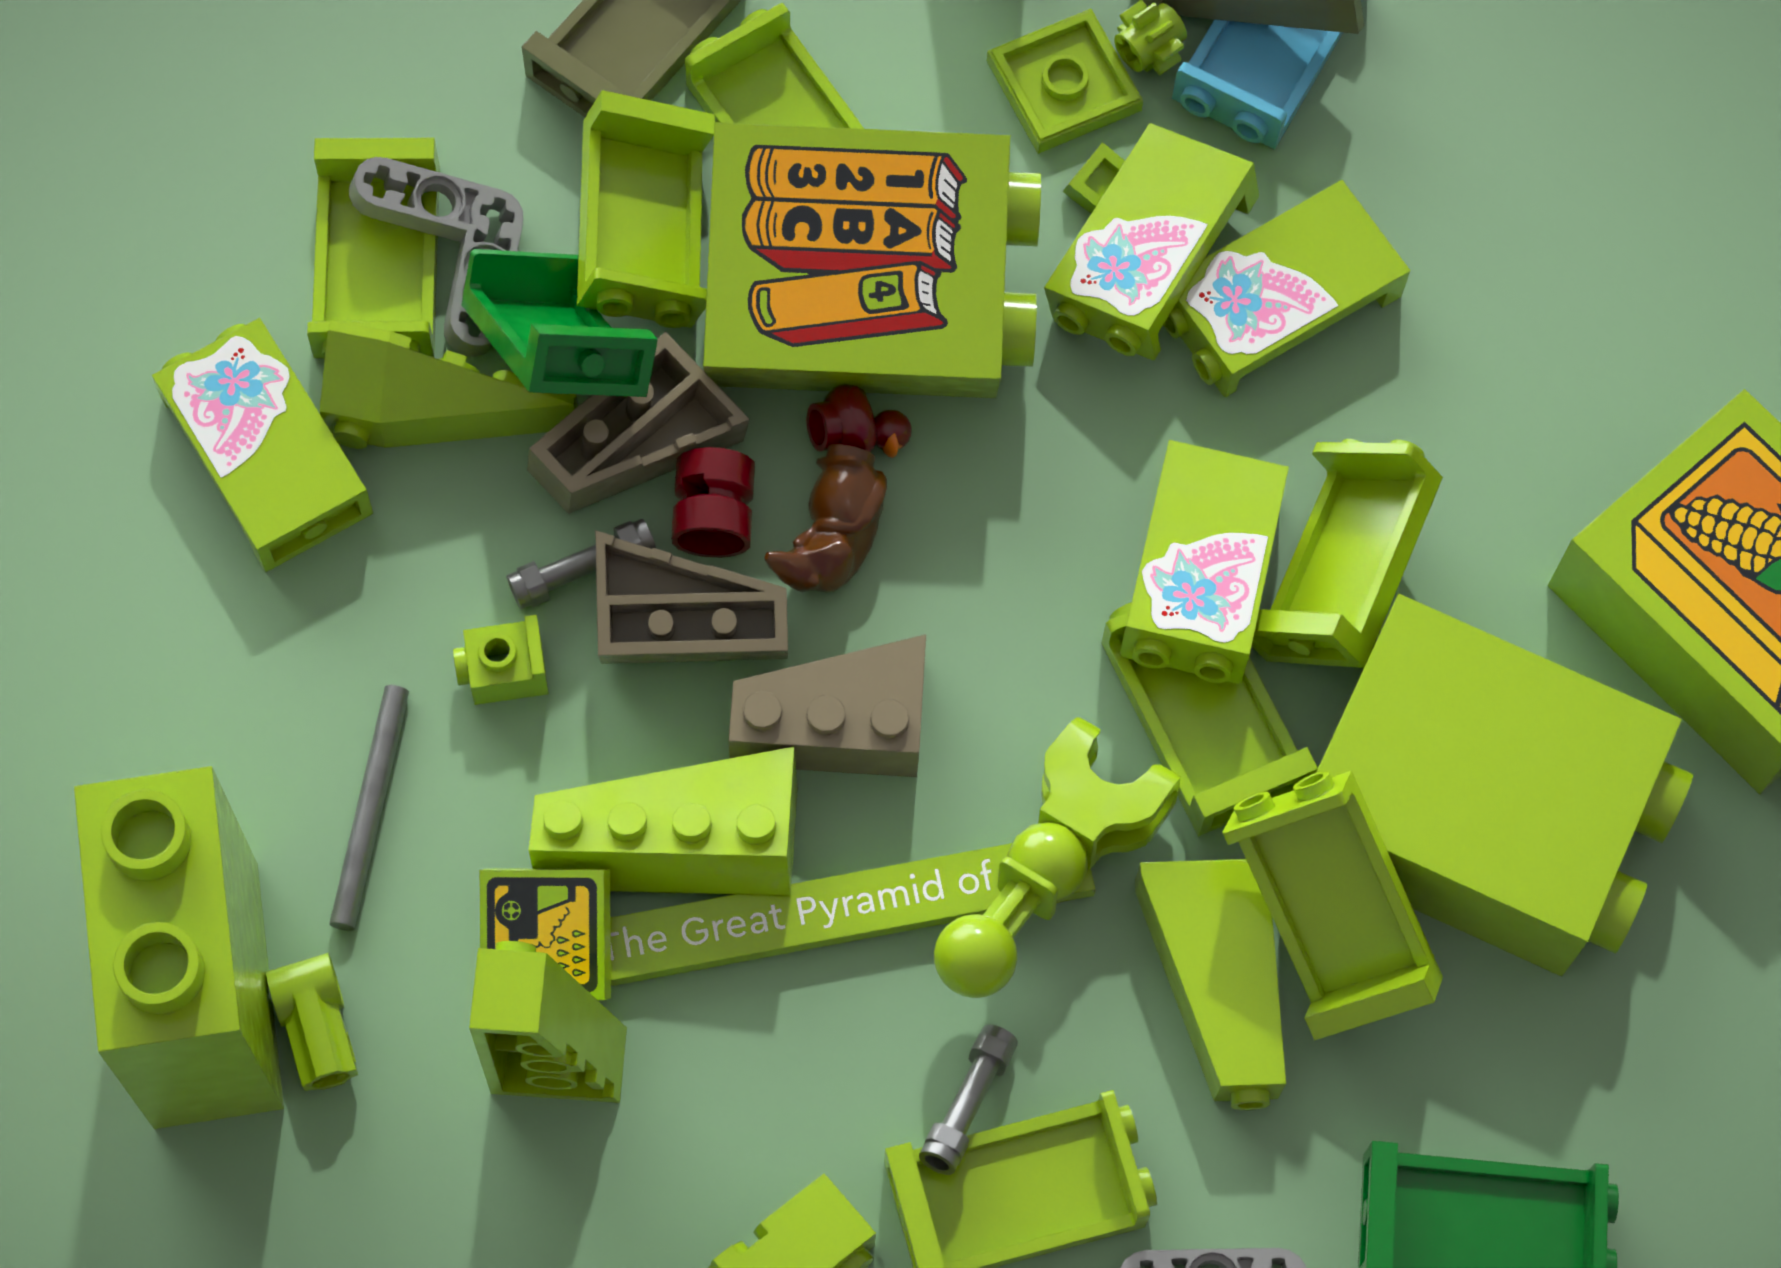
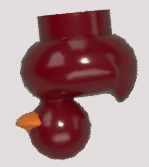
[806,384,912,458]

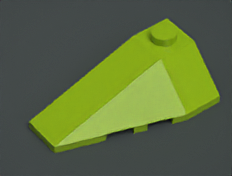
[319,319,578,449]

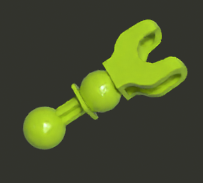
[934,717,1181,998]

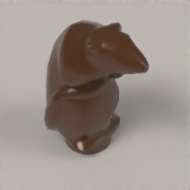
[764,444,887,592]

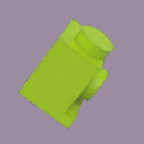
[453,615,549,705]

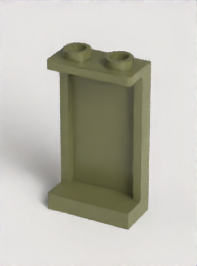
[521,0,741,117]

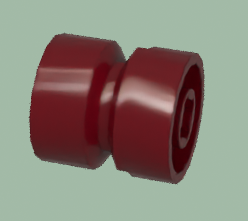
[671,447,755,558]

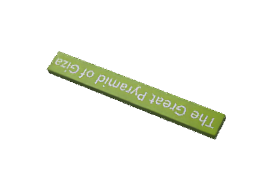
[611,843,1096,986]

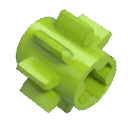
[1114,0,1187,76]

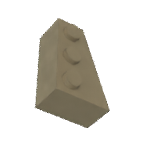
[527,332,750,514]
[595,530,788,664]
[728,634,926,777]

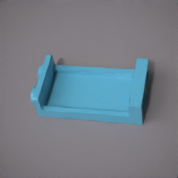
[1172,0,1362,150]

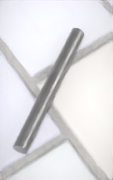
[329,685,409,931]

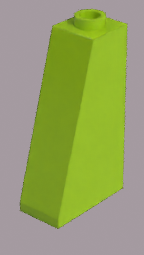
[1135,859,1286,1110]

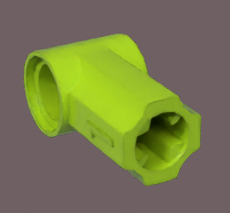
[265,953,358,1091]

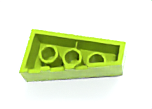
[469,941,627,1103]
[708,1173,876,1268]

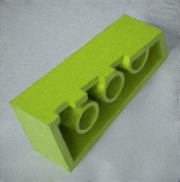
[528,747,798,895]

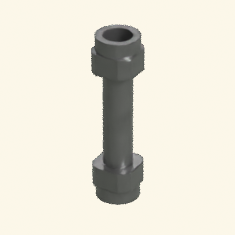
[506,518,656,610]
[919,1025,1018,1175]

